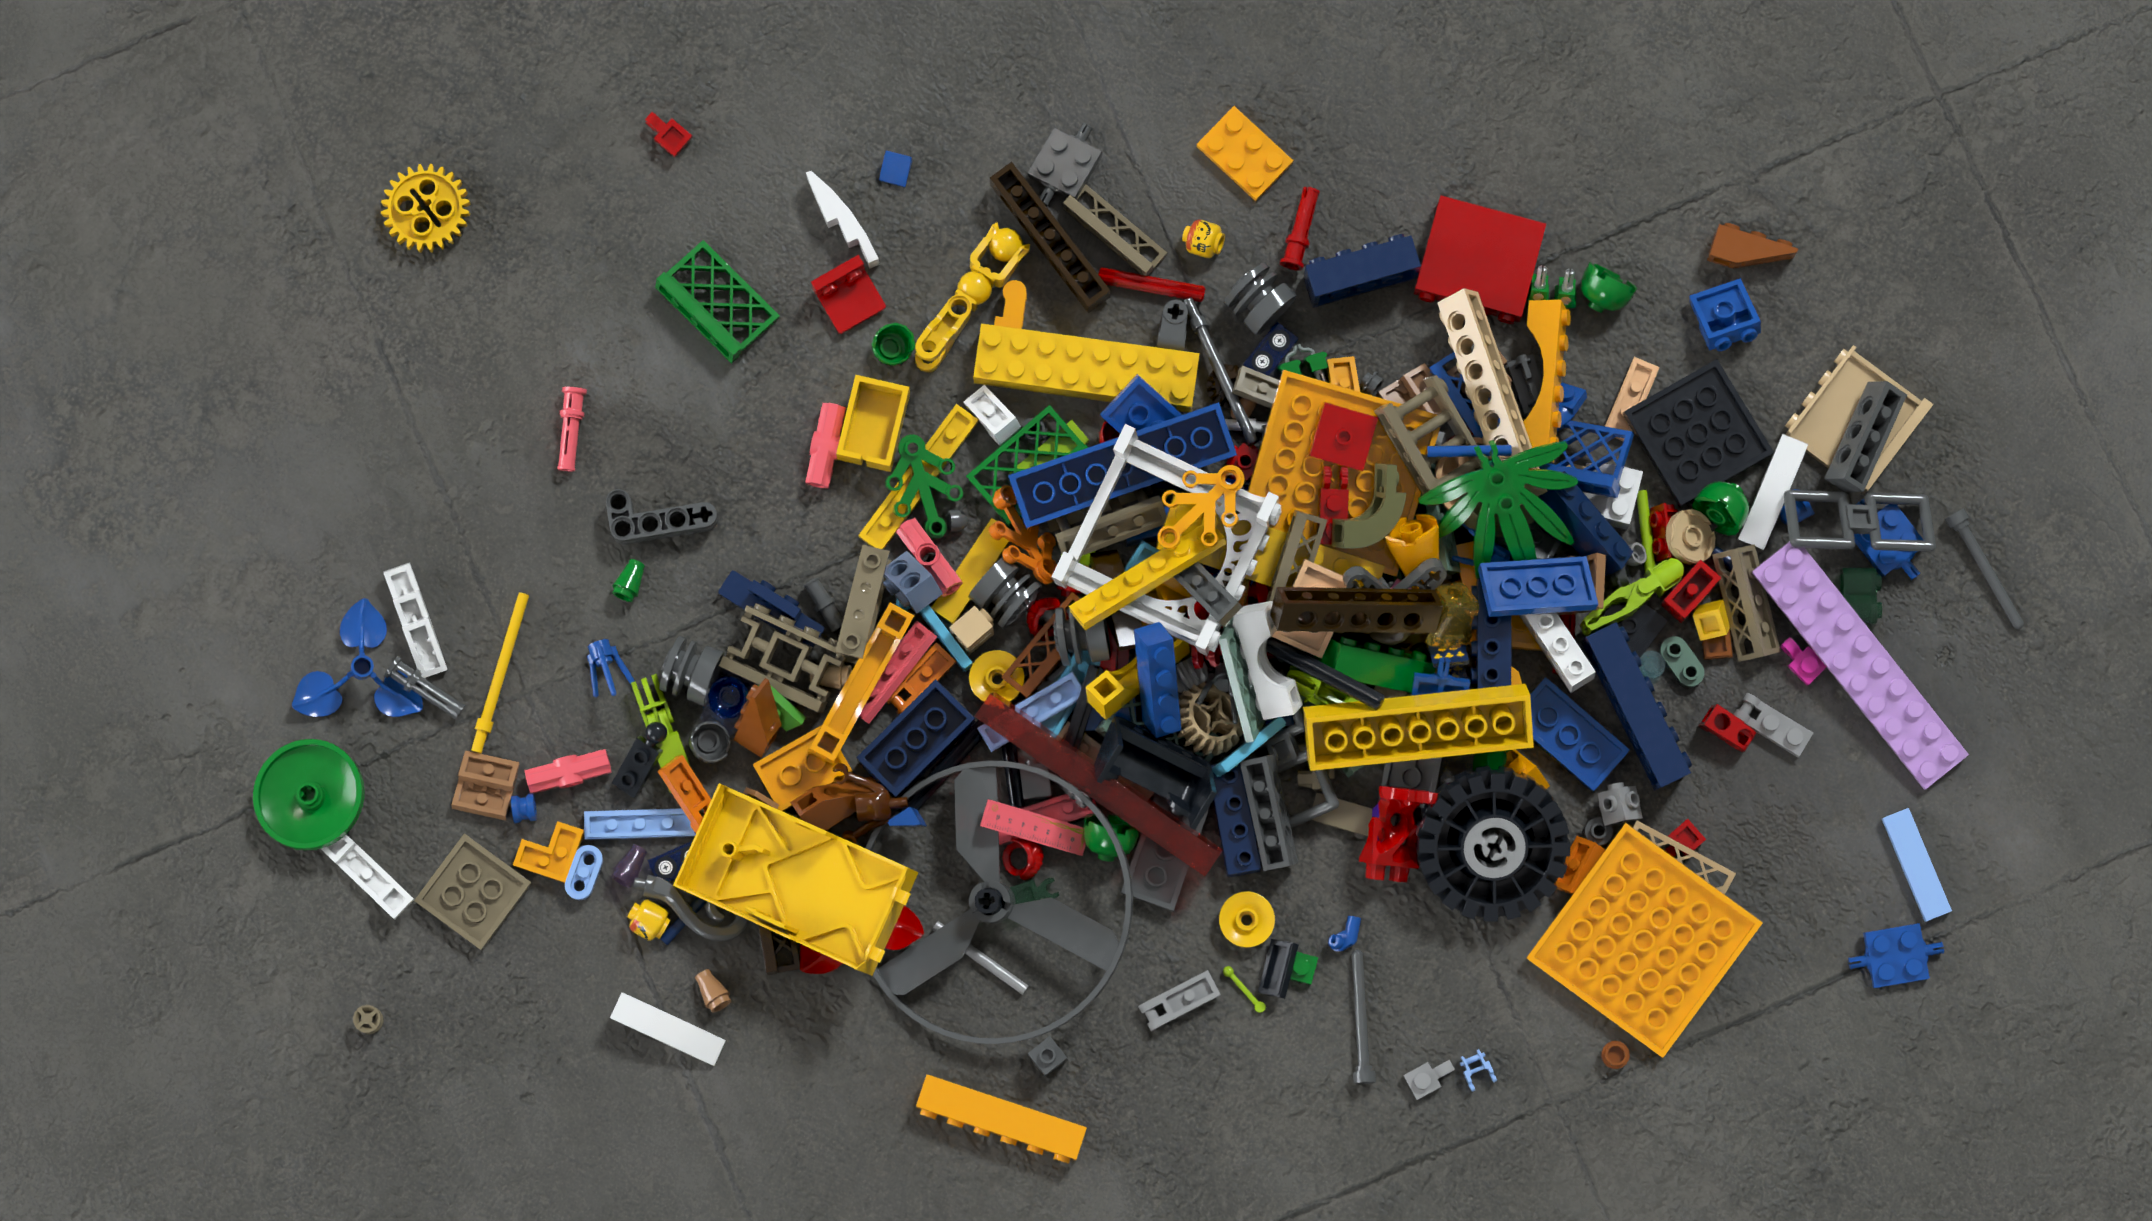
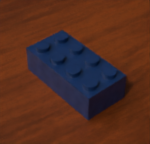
[1303,234,1421,308]
[856,679,976,798]

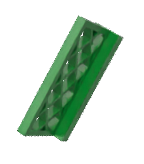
[655,240,780,364]
[966,405,1088,528]

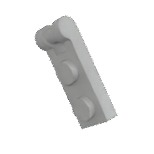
[1733,693,1813,757]
[1138,970,1221,1031]

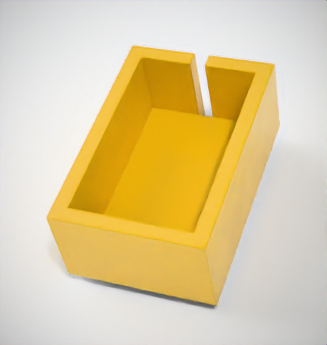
[836,375,910,472]

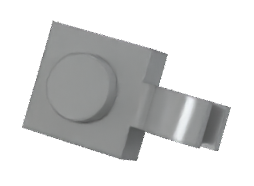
[1403,1060,1455,1100]

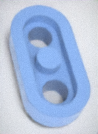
[565,845,603,900]

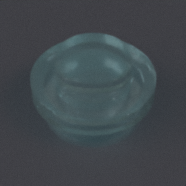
[1639,651,1666,679]

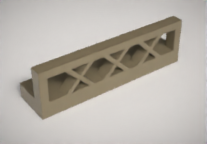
[1063,184,1167,276]
[1266,510,1327,602]
[1712,544,1781,662]

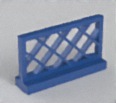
[1528,413,1634,498]

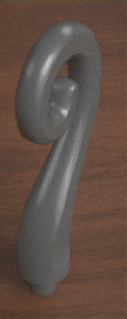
[633,874,749,941]

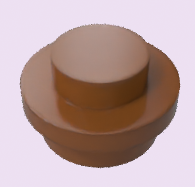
[1601,1041,1630,1069]

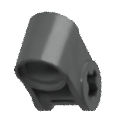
[1157,300,1188,351]

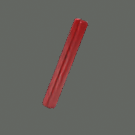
[1098,267,1205,302]

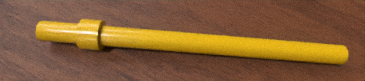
[471,592,529,754]

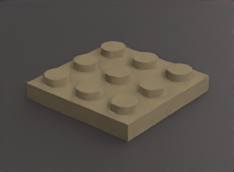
[414,833,532,950]

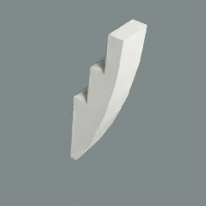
[806,171,880,269]
[1738,434,1808,550]
[384,562,447,678]
[610,993,726,1066]

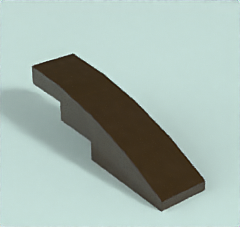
[1090,550,1142,651]

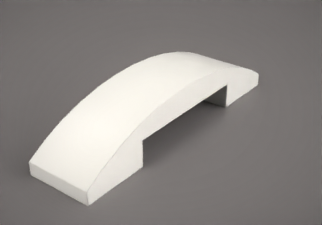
[321,834,415,919]

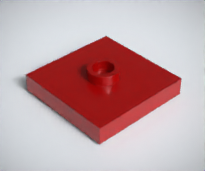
[1309,402,1378,471]

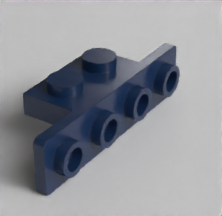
[718,571,825,649]

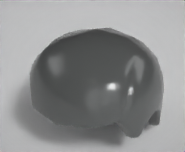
[689,721,731,763]

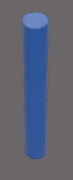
[1427,445,1512,457]

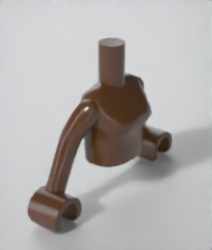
[833,763,908,844]

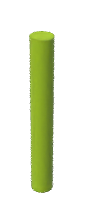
[1637,490,1655,573]

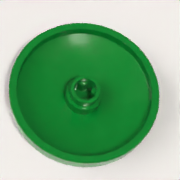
[253,739,365,850]

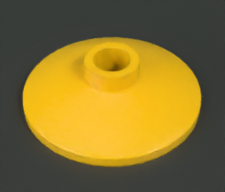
[969,650,1025,705]
[1219,892,1275,948]

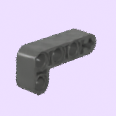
[606,489,719,545]

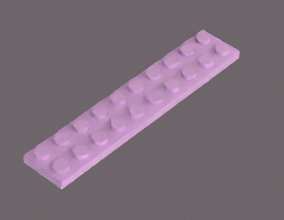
[1751,541,1969,789]

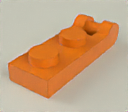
[887,642,957,715]
[657,755,712,833]

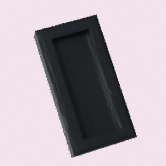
[1258,939,1299,999]

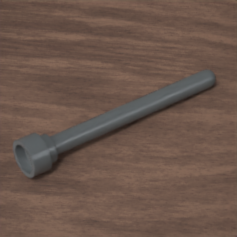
[1945,508,2024,629]
[1352,949,1376,1084]

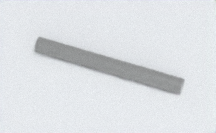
[932,921,1029,995]

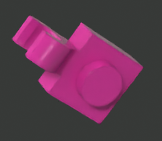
[1780,637,1826,686]

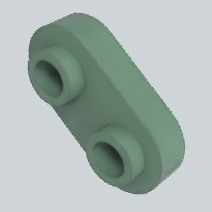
[1659,636,1704,688]

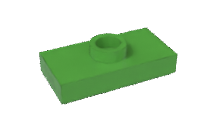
[758,685,806,731]

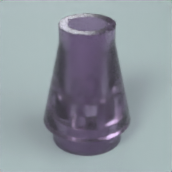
[611,844,647,888]

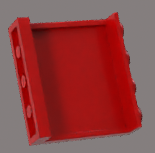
[1414,195,1546,324]

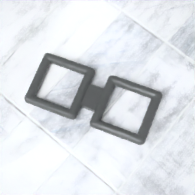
[1783,490,1936,552]
[1254,669,1339,829]

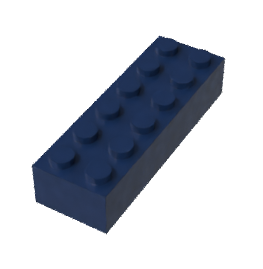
[1581,622,1692,791]

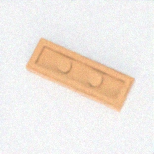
[1605,357,1660,442]

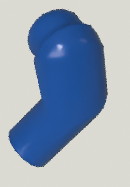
[1328,916,1361,952]

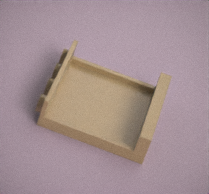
[1785,345,1933,495]

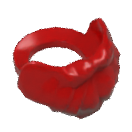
[1026,598,1069,641]
[1002,836,1044,881]

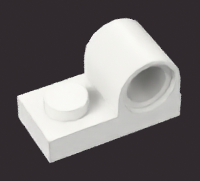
[963,385,1022,446]

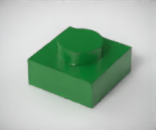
[1290,952,1318,985]

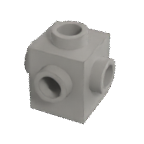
[1597,782,1643,826]

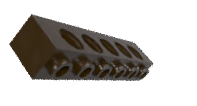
[990,162,1110,313]
[1270,587,1443,634]

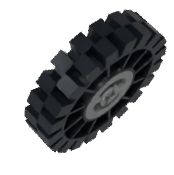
[1415,766,1570,922]

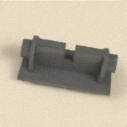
[1507,354,1542,414]

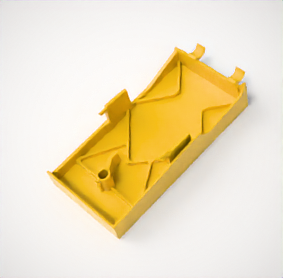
[673,783,919,976]

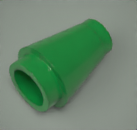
[612,559,645,602]

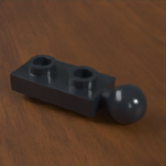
[612,722,667,798]

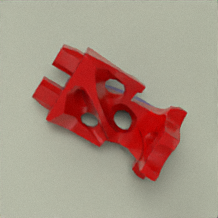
[1359,785,1438,883]

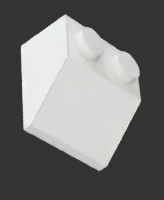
[1583,463,1643,530]

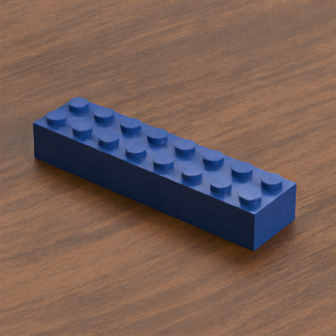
[1008,403,1237,528]

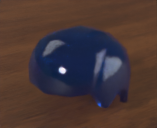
[708,676,749,719]

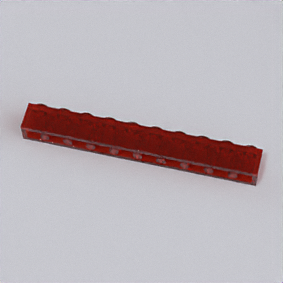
[974,691,1223,876]

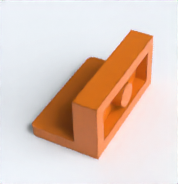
[1555,836,1605,895]

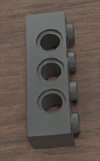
[1824,381,1907,492]
[1240,754,1298,871]

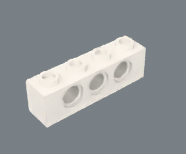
[1519,613,1596,693]

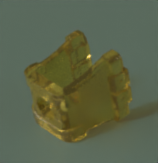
[1426,582,1479,649]

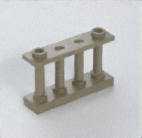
[1374,375,1490,506]
[1047,485,1167,555]
[835,545,892,665]

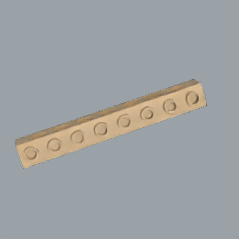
[1438,288,1547,505]

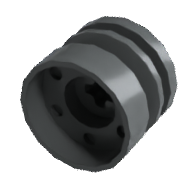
[1224,262,1297,336]
[968,557,1042,629]
[1053,607,1111,666]
[659,636,725,706]

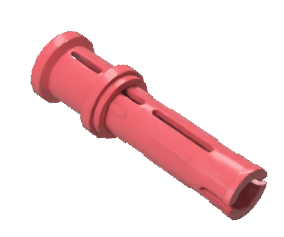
[557,387,587,472]

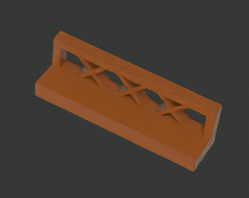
[1001,592,1080,699]

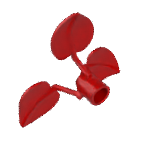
[800,906,924,974]

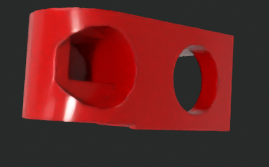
[1698,704,1756,752]

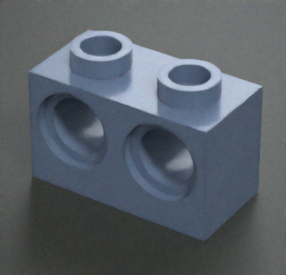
[883,551,943,614]

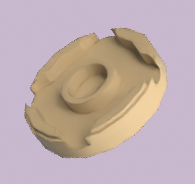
[1665,509,1716,565]

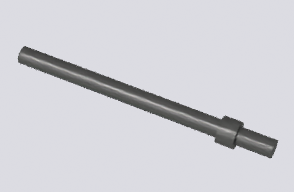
[1183,298,1259,446]

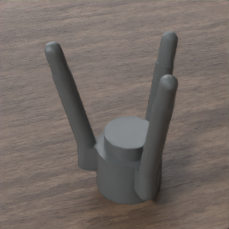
[1197,663,1238,724]

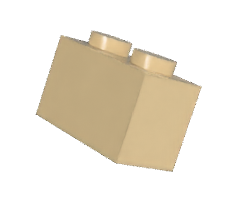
[949,606,994,656]

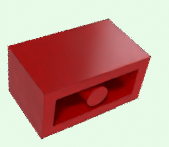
[1661,559,1721,623]

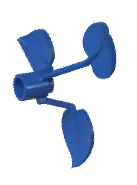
[292,598,423,717]

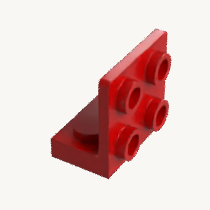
[811,255,886,334]

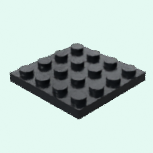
[1623,359,1774,507]

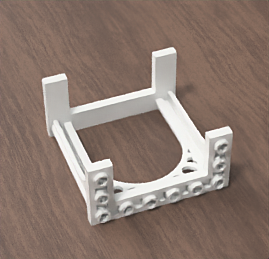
[1052,424,1282,656]

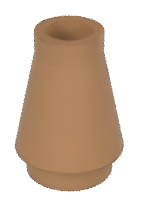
[695,969,731,1013]

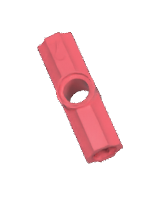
[805,403,846,489]
[896,518,963,597]
[524,749,612,794]

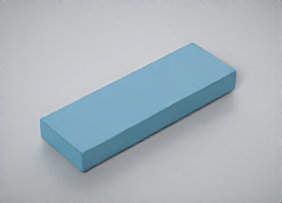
[918,605,973,672]
[1212,717,1286,777]

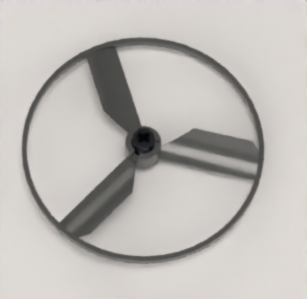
[865,761,1133,1044]

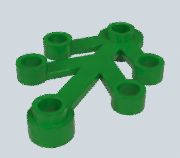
[885,434,963,539]

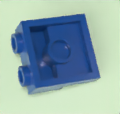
[1689,278,1761,351]

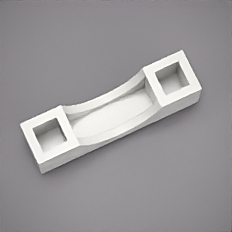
[1232,601,1303,720]

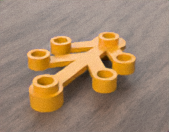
[1158,465,1245,549]

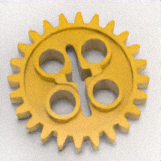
[381,164,471,253]

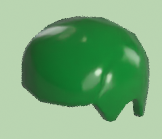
[871,323,915,366]

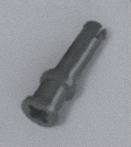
[384,656,465,719]

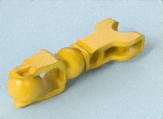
[915,222,1030,372]

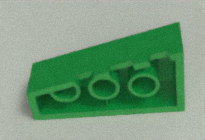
[1310,635,1437,693]

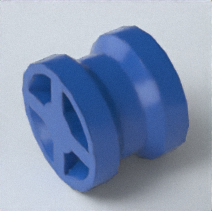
[511,793,537,823]

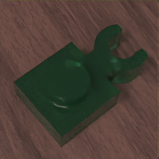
[1010,878,1059,904]

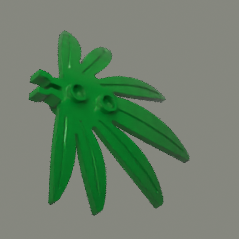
[1418,440,1578,579]

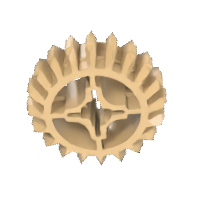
[1178,682,1243,756]

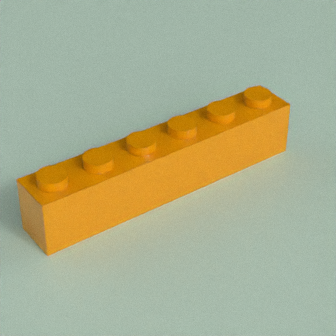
[916,1074,1087,1164]

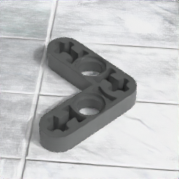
[1343,558,1447,590]

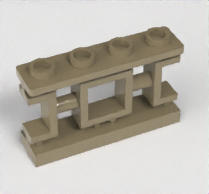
[719,603,848,712]

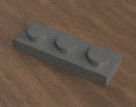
[1173,562,1243,626]

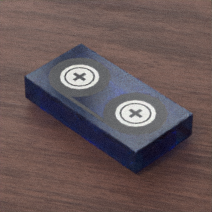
[1243,322,1299,376]
[647,841,693,882]

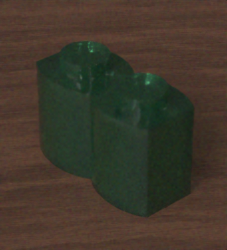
[1840,568,1882,625]

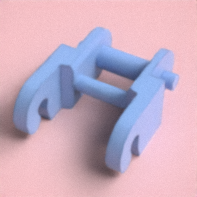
[1460,1049,1497,1092]

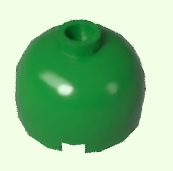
[1581,262,1637,313]
[1692,481,1749,535]
[1083,814,1140,862]

